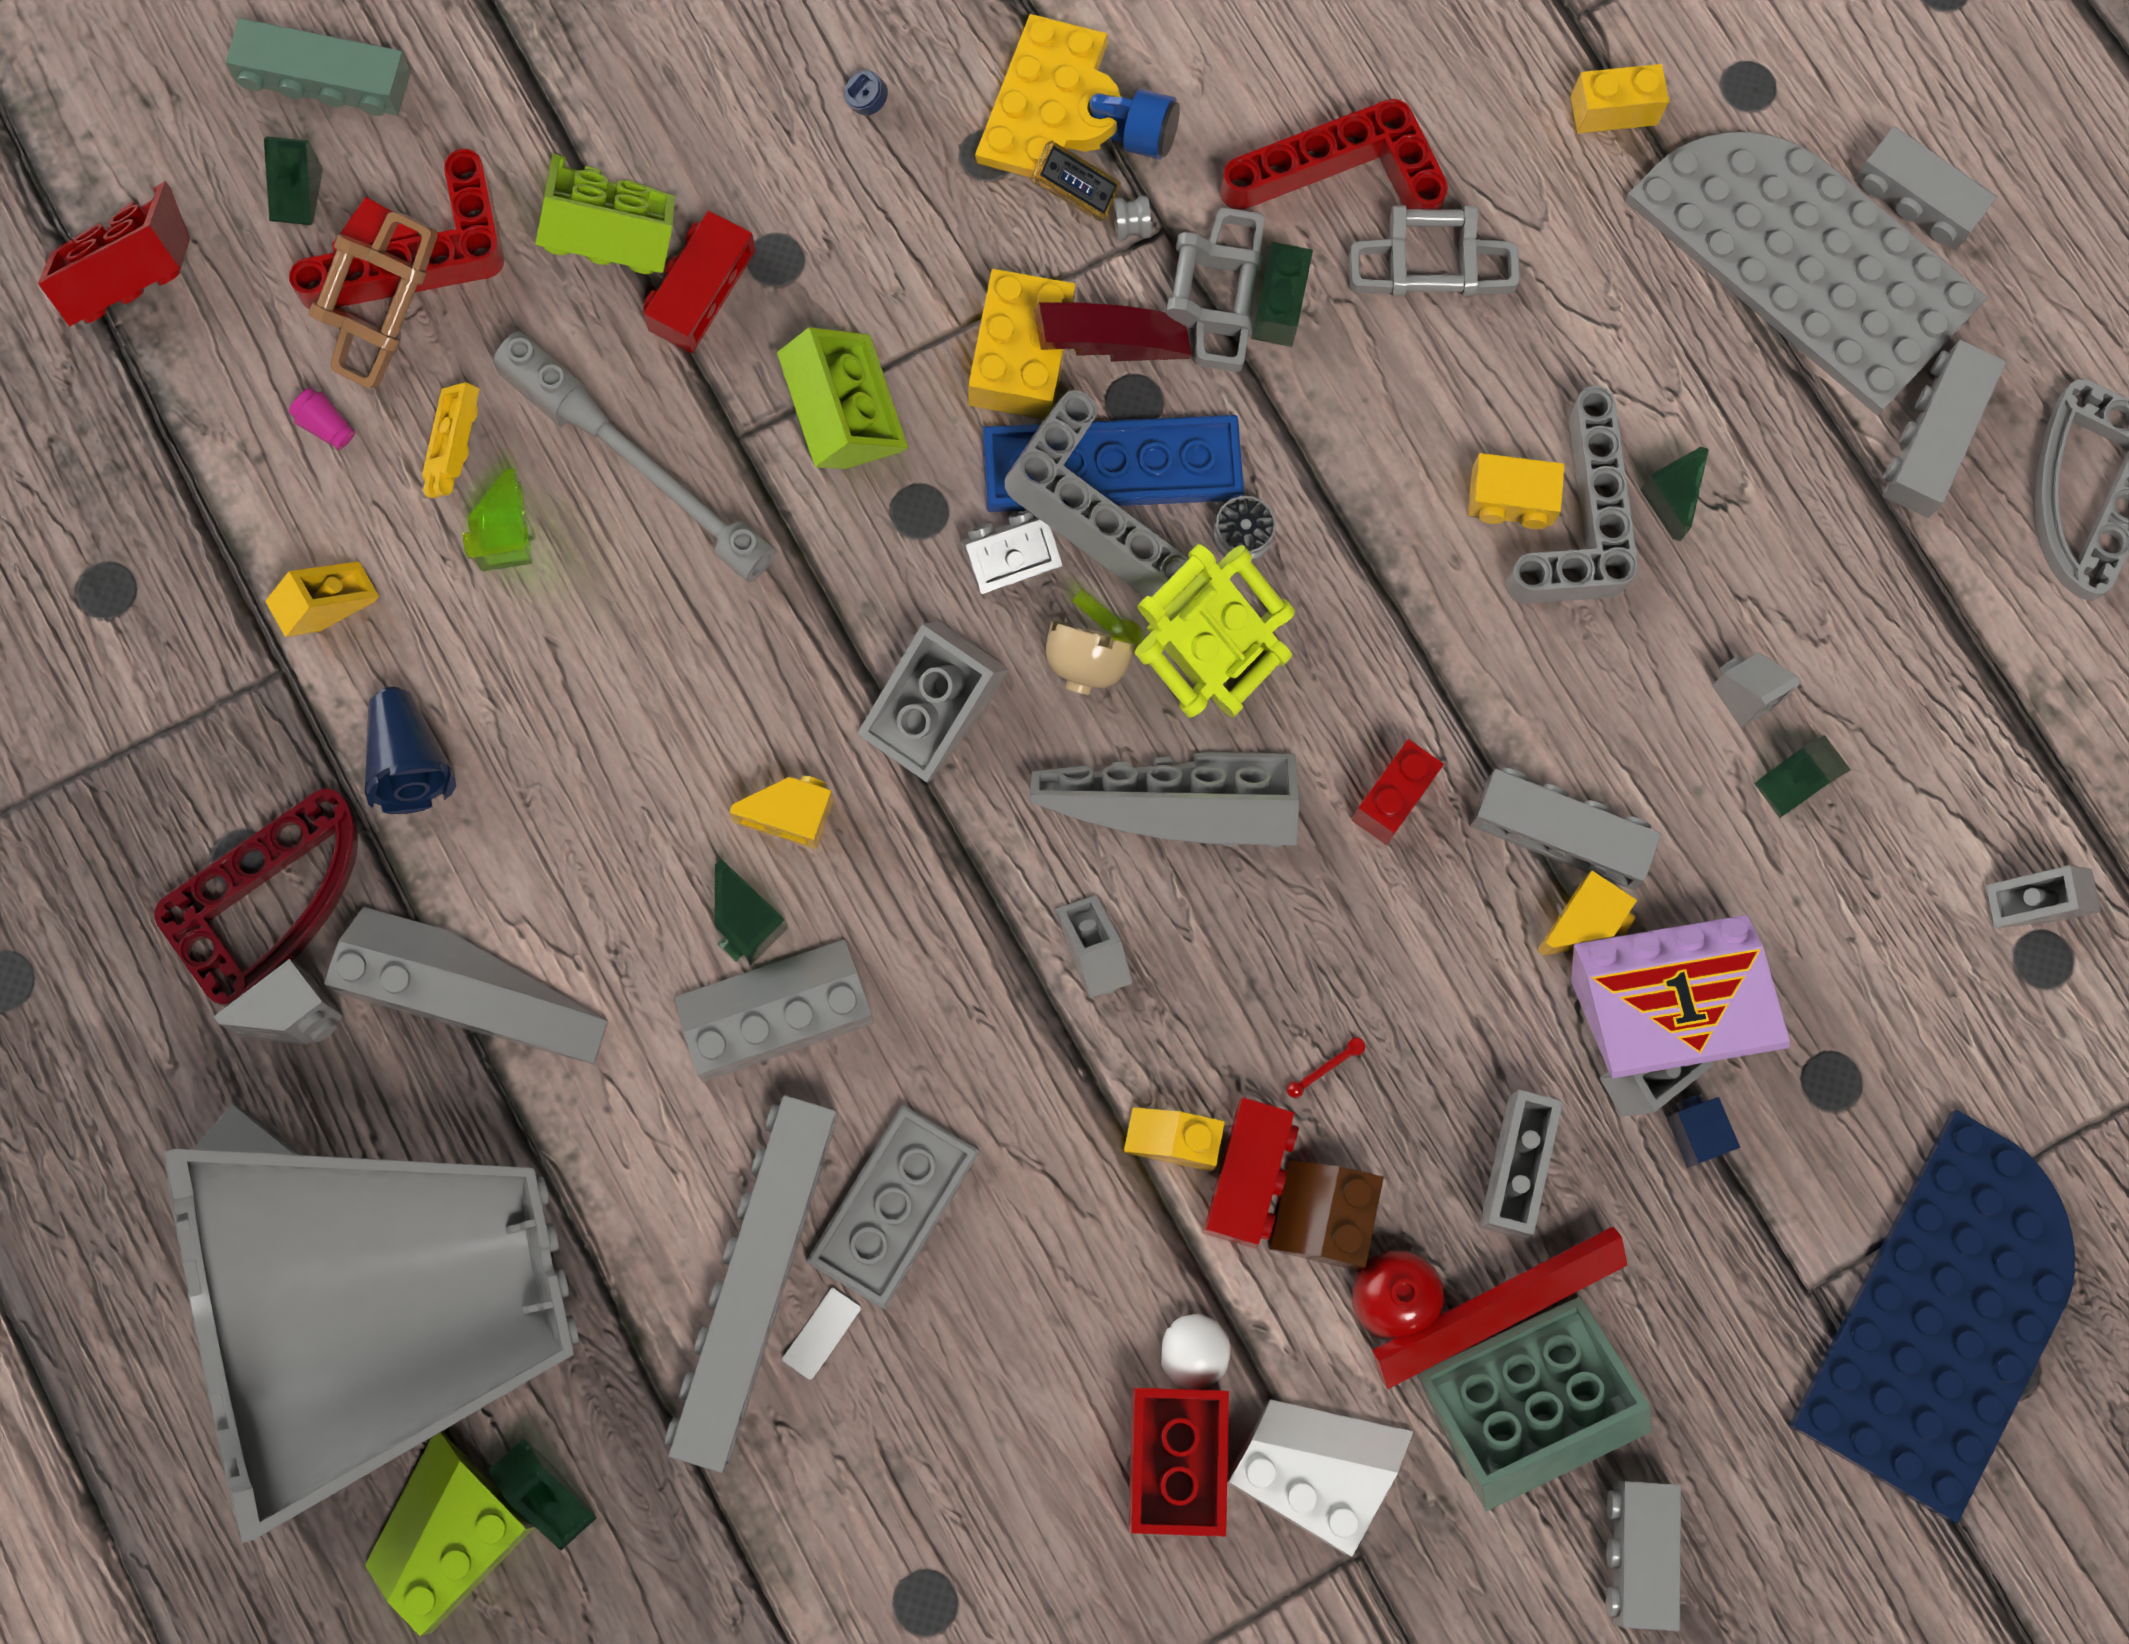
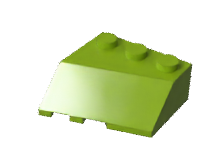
[535,153,675,274]
[365,1431,535,1636]

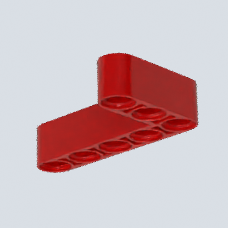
[1220,99,1448,210]
[289,149,504,309]

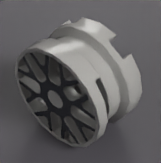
[1213,496,1276,562]

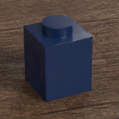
[1667,1094,1741,1168]

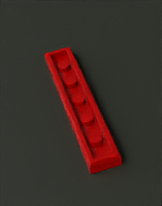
[1372,1226,1628,1389]

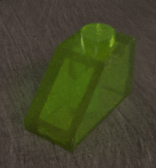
[463,468,533,572]

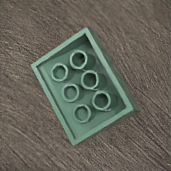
[1417,1296,1651,1511]

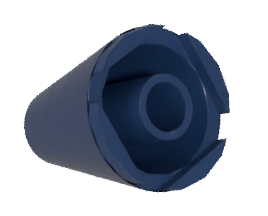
[365,687,456,814]

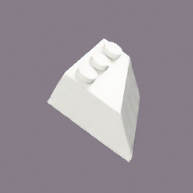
[1227,1400,1413,1557]

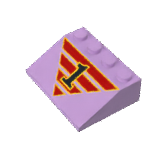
[1571,915,1790,1078]

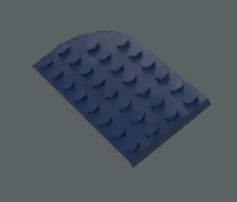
[1789,1110,2075,1523]

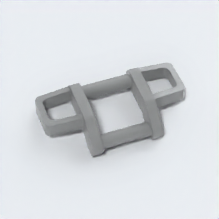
[1349,205,1520,296]
[1166,208,1265,372]

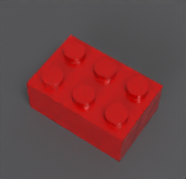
[1128,1387,1229,1537]

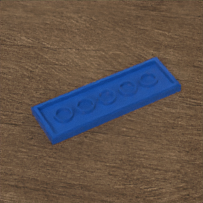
[983,415,1244,512]

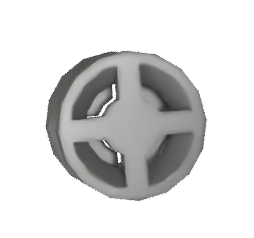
[1113,196,1151,241]

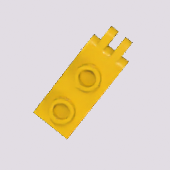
[422,382,480,499]

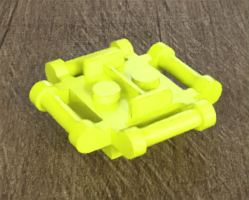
[1135,544,1295,718]

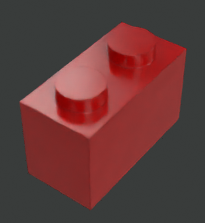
[1351,739,1444,845]

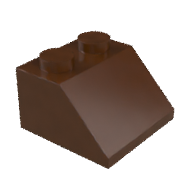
[1270,1161,1384,1271]

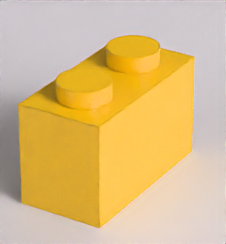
[1570,64,1669,134]
[1468,453,1565,529]

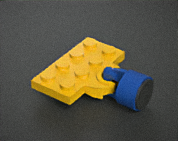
[975,14,1180,184]

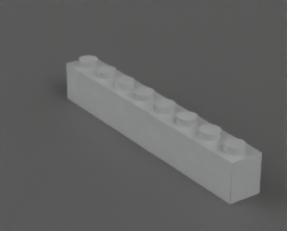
[664,1095,838,1473]

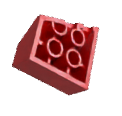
[38,181,190,327]

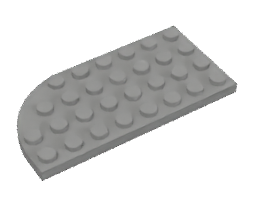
[1625,132,1988,416]

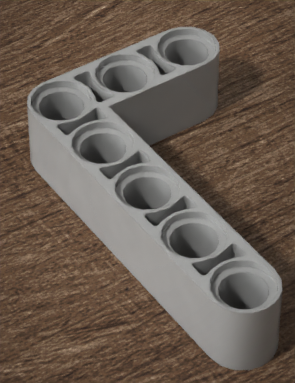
[1506,385,1638,604]
[1004,390,1193,597]

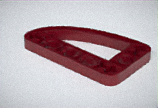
[154,789,358,1007]

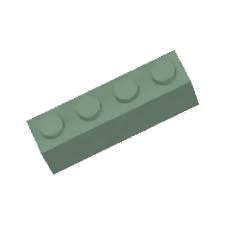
[225,18,411,116]

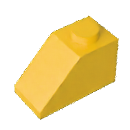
[265,561,380,637]
[729,775,834,850]
[1537,871,1637,956]
[1123,1107,1225,1172]

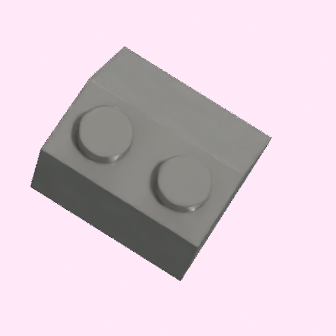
[213,959,344,1045]

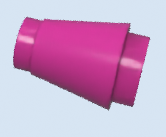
[288,387,355,450]

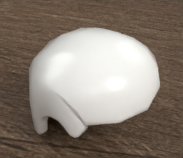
[1161,1314,1231,1390]

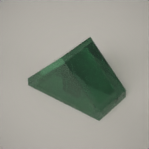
[264,136,323,225]
[1640,447,1709,541]
[1754,735,1851,818]

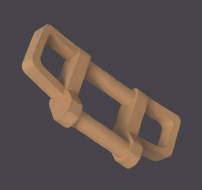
[308,212,438,388]

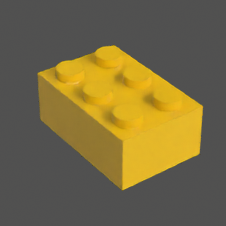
[968,269,1076,419]

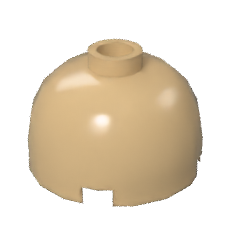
[1045,620,1136,695]

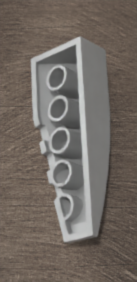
[1030,752,1299,847]
[324,907,608,1065]

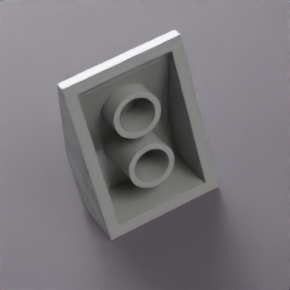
[857,621,1009,782]

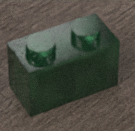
[1251,241,1313,347]

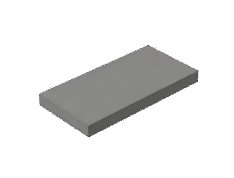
[806,1105,980,1310]

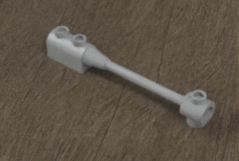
[494,331,776,582]

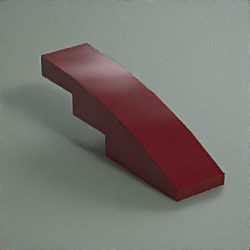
[1034,302,1192,362]

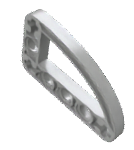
[2034,379,2129,601]

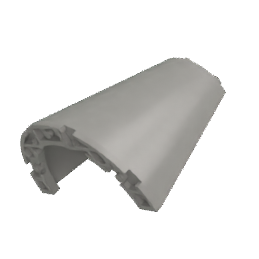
[164,1149,579,1543]

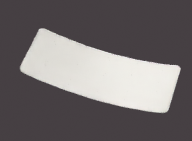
[782,1288,861,1380]

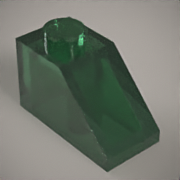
[715,859,788,966]
[488,1438,597,1550]

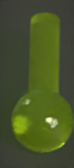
[1071,588,1143,651]

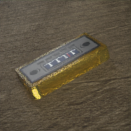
[1030,140,1121,222]

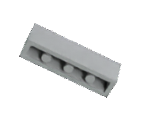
[1882,340,2007,518]
[1470,768,1662,891]

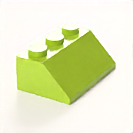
[777,327,908,469]

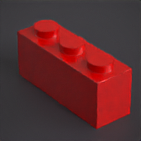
[643,210,756,354]
[1202,1097,1299,1249]

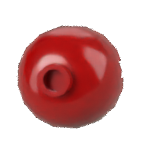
[1352,1250,1444,1341]

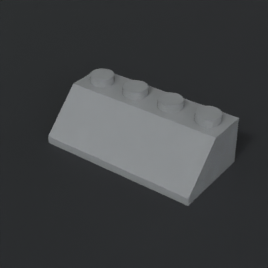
[674,939,874,1082]

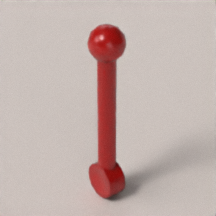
[1286,1037,1366,1099]

